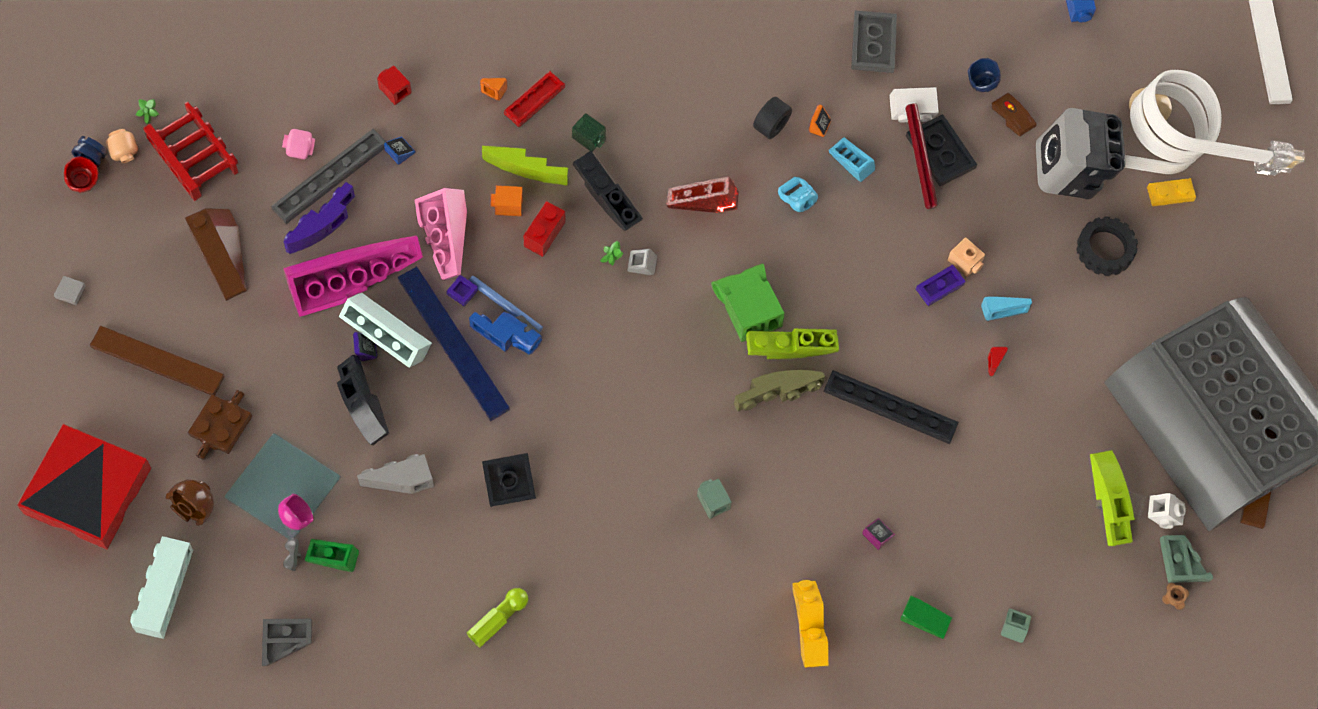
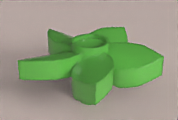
[135,99,159,124]
[600,241,624,266]

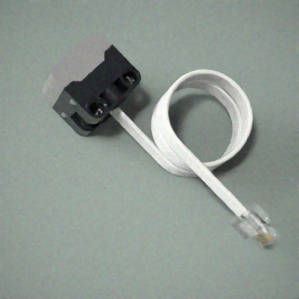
[1036,70,1305,200]

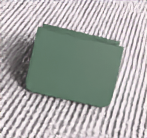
[1001,608,1031,643]

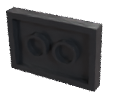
[906,114,978,187]

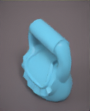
[778,177,818,212]

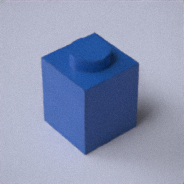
[1066,0,1096,23]

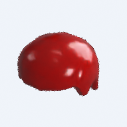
[64,156,98,193]

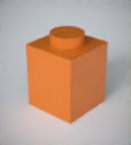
[491,185,523,216]

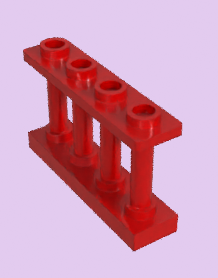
[143,102,239,201]

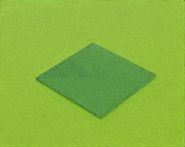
[224,433,341,540]

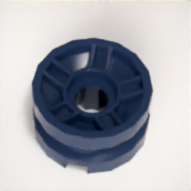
[71,136,108,168]

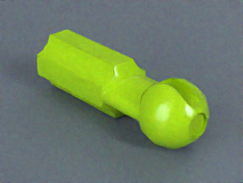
[467,588,528,648]

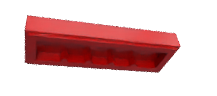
[504,71,565,128]

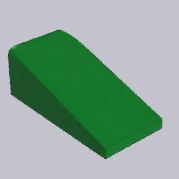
[304,539,359,572]
[900,595,952,639]

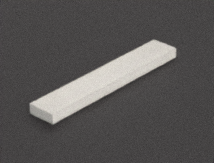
[1249,0,1293,104]

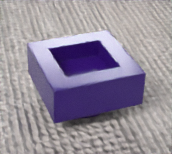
[446,275,478,307]

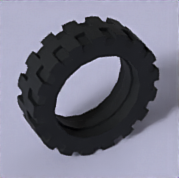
[1076,216,1138,276]

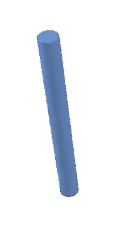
[469,275,543,332]

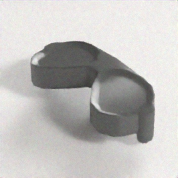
[283,538,302,571]

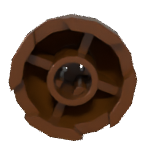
[165,479,214,526]

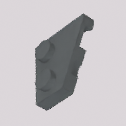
[262,619,312,666]

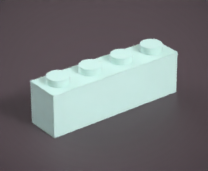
[339,293,432,368]
[130,536,193,639]

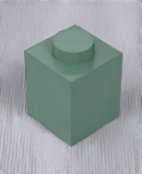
[697,478,732,519]

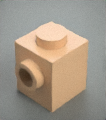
[948,237,985,277]

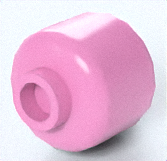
[282,129,315,160]

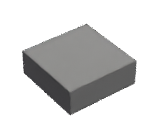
[54,276,86,305]

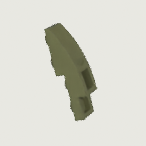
[734,370,825,411]

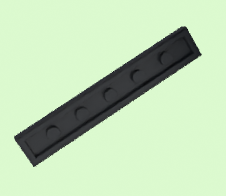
[824,370,959,444]

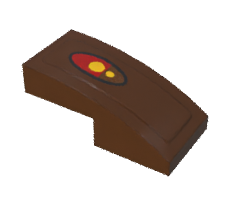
[992,93,1037,136]

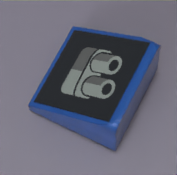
[384,136,415,165]

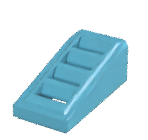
[829,137,875,182]
[981,297,1032,321]

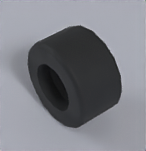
[753,96,792,139]

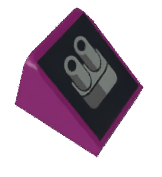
[862,518,895,550]

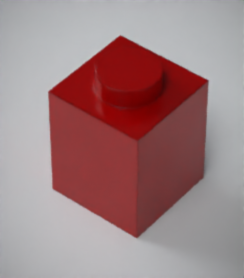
[377,65,412,105]

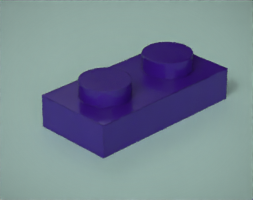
[916,265,966,306]

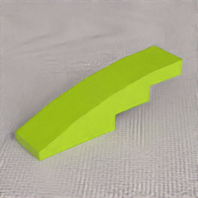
[482,145,568,185]

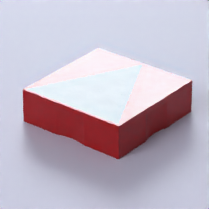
[17,424,151,549]

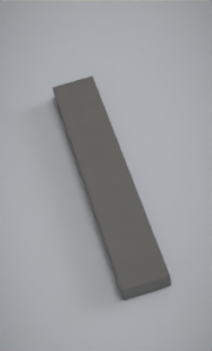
[271,129,386,224]

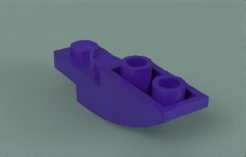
[284,182,355,254]

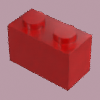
[523,201,566,257]

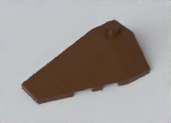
[185,208,247,301]

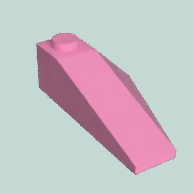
[415,188,467,280]

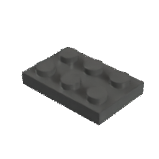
[851,10,897,73]

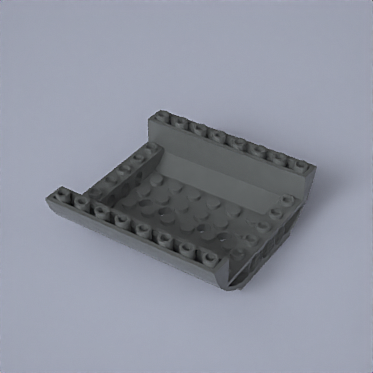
[1104,297,1318,532]

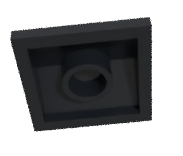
[482,453,536,507]

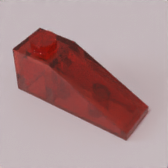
[667,176,739,213]

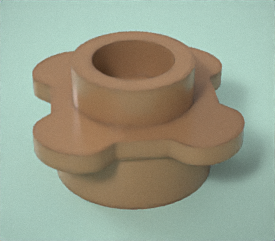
[1162,583,1189,610]

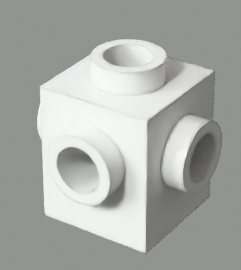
[1148,493,1186,529]

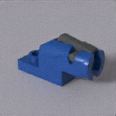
[469,312,542,355]

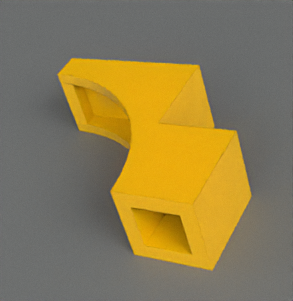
[792,580,829,668]

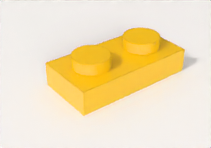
[1147,178,1196,206]

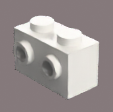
[889,87,939,123]

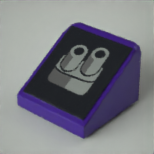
[353,332,377,361]

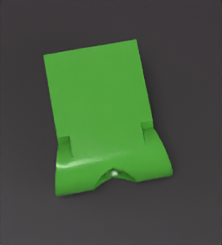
[711,263,784,342]

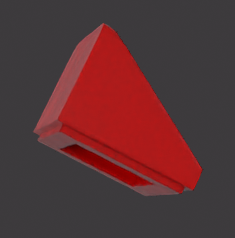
[988,347,1008,376]

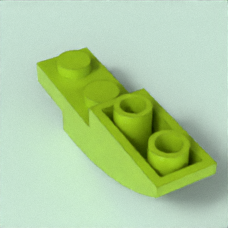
[746,328,839,359]
[1090,450,1135,546]

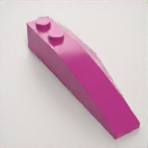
[283,236,423,317]

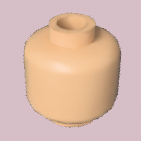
[106,129,138,163]

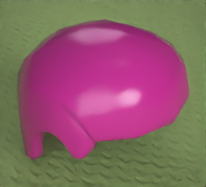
[278,494,314,530]

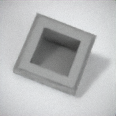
[627,249,657,275]

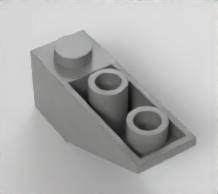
[357,454,434,494]

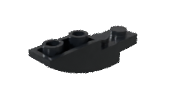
[573,151,643,231]
[337,355,389,445]

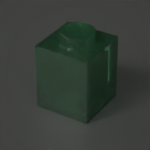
[572,113,606,152]

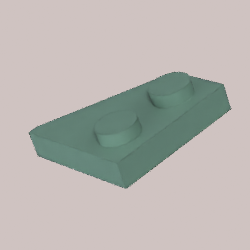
[1160,535,1213,583]

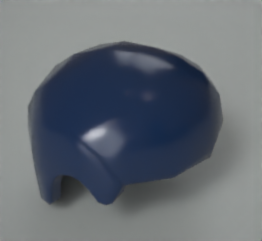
[968,58,1001,92]

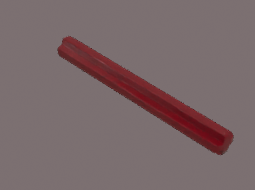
[905,103,938,209]

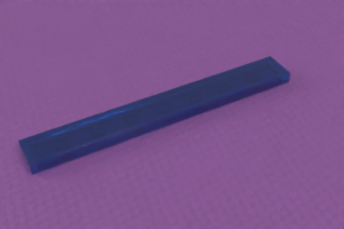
[398,266,510,421]

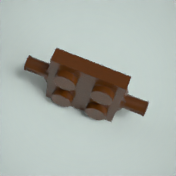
[188,390,252,460]

